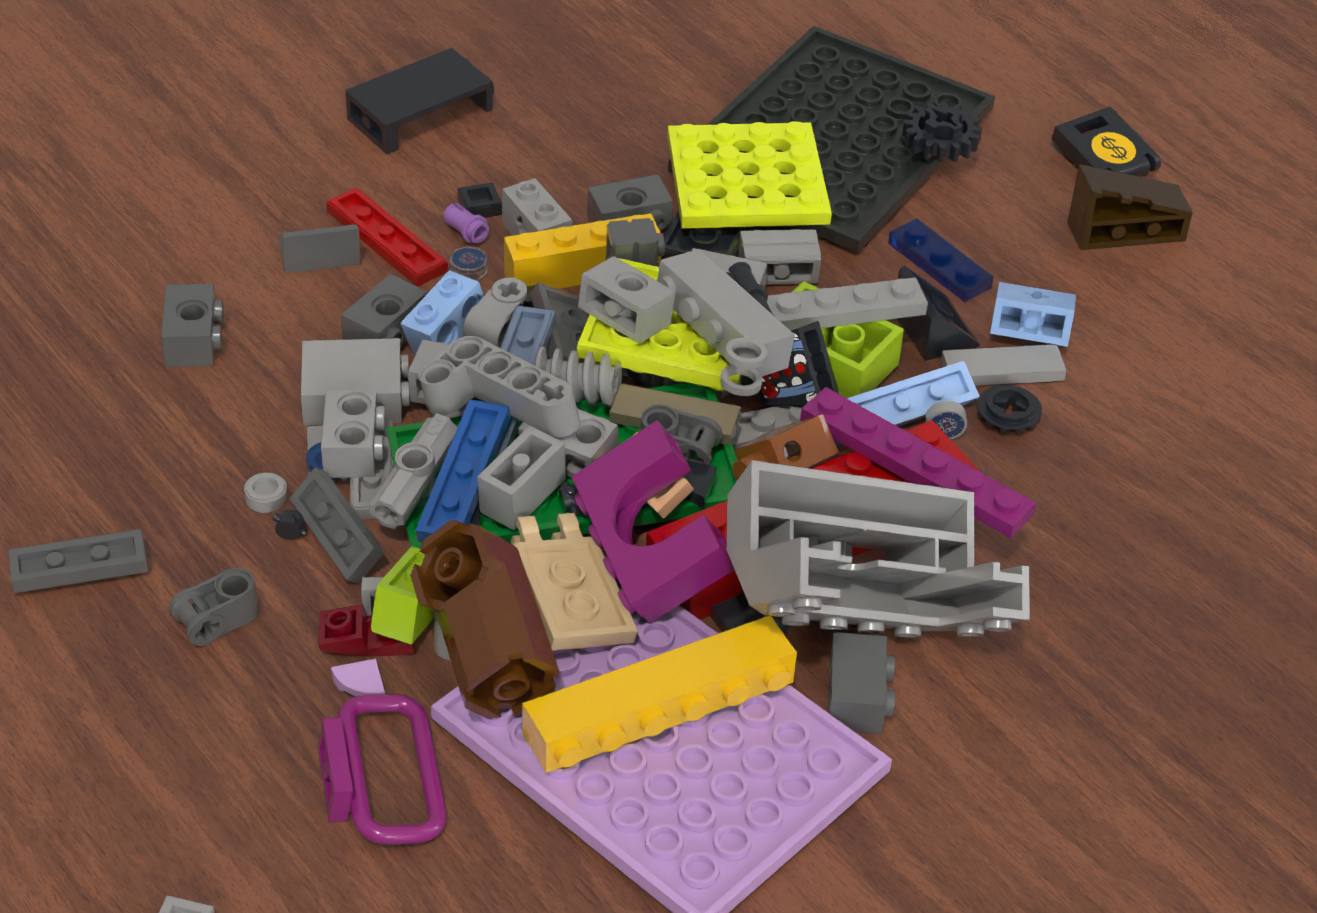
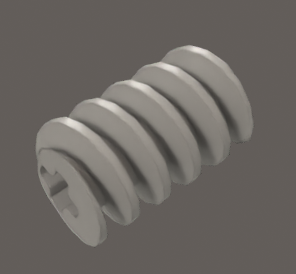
[533,346,622,407]

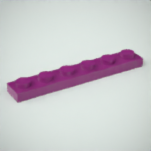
[800,387,1036,538]

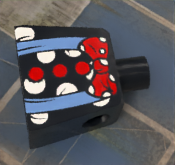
[740,321,839,406]

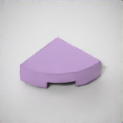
[331,659,385,696]

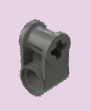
[640,404,723,465]
[169,568,259,646]

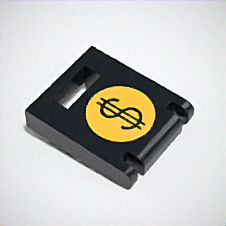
[1051,106,1161,177]

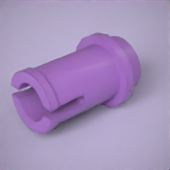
[443,203,489,243]

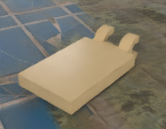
[511,513,638,651]

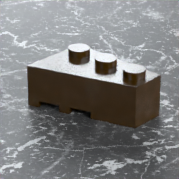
[1067,164,1193,250]

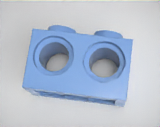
[400,270,484,356]

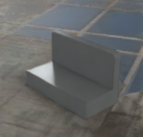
[279,224,361,273]

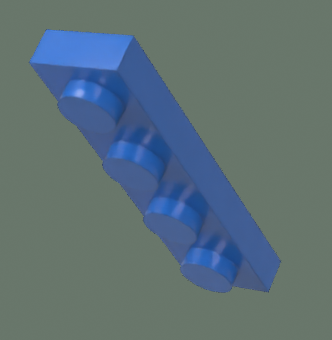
[416,400,511,542]

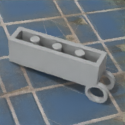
[656,249,795,396]

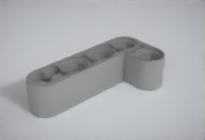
[418,336,581,438]

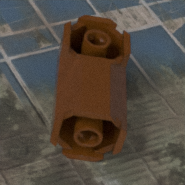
[410,520,559,719]

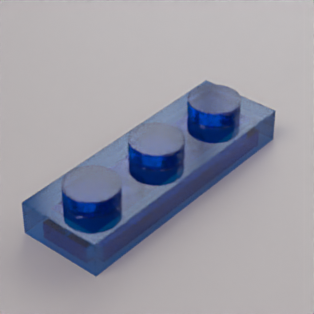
[888,218,994,303]

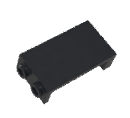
[345,48,494,155]

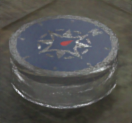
[449,246,488,280]

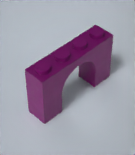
[571,420,734,623]

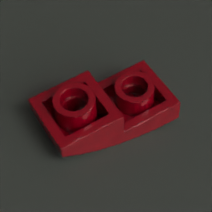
[318,604,415,657]

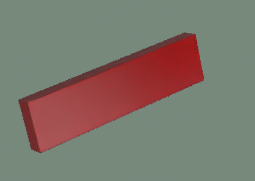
[326,187,448,287]

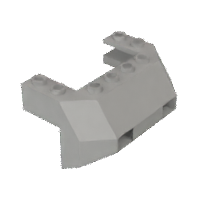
[727,460,1030,638]

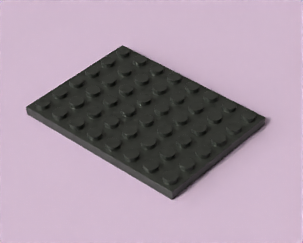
[668,26,995,253]

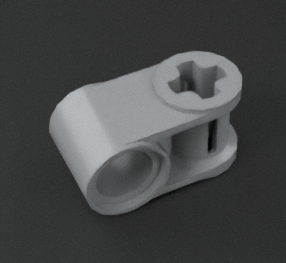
[463,277,527,348]

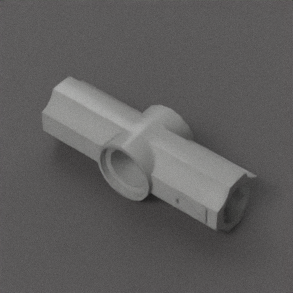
[369,413,458,529]

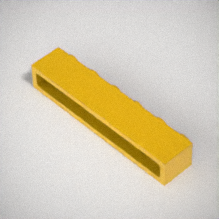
[522,615,797,773]

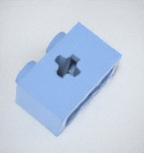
[990,282,1076,347]

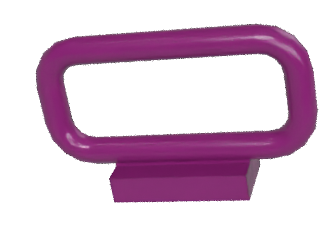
[317,694,447,845]

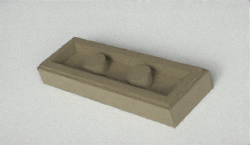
[609,384,741,445]

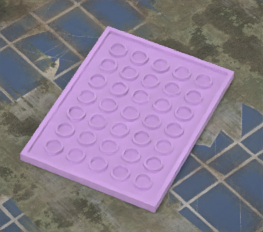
[431,580,892,913]

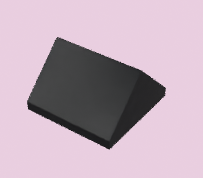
[897,265,980,361]

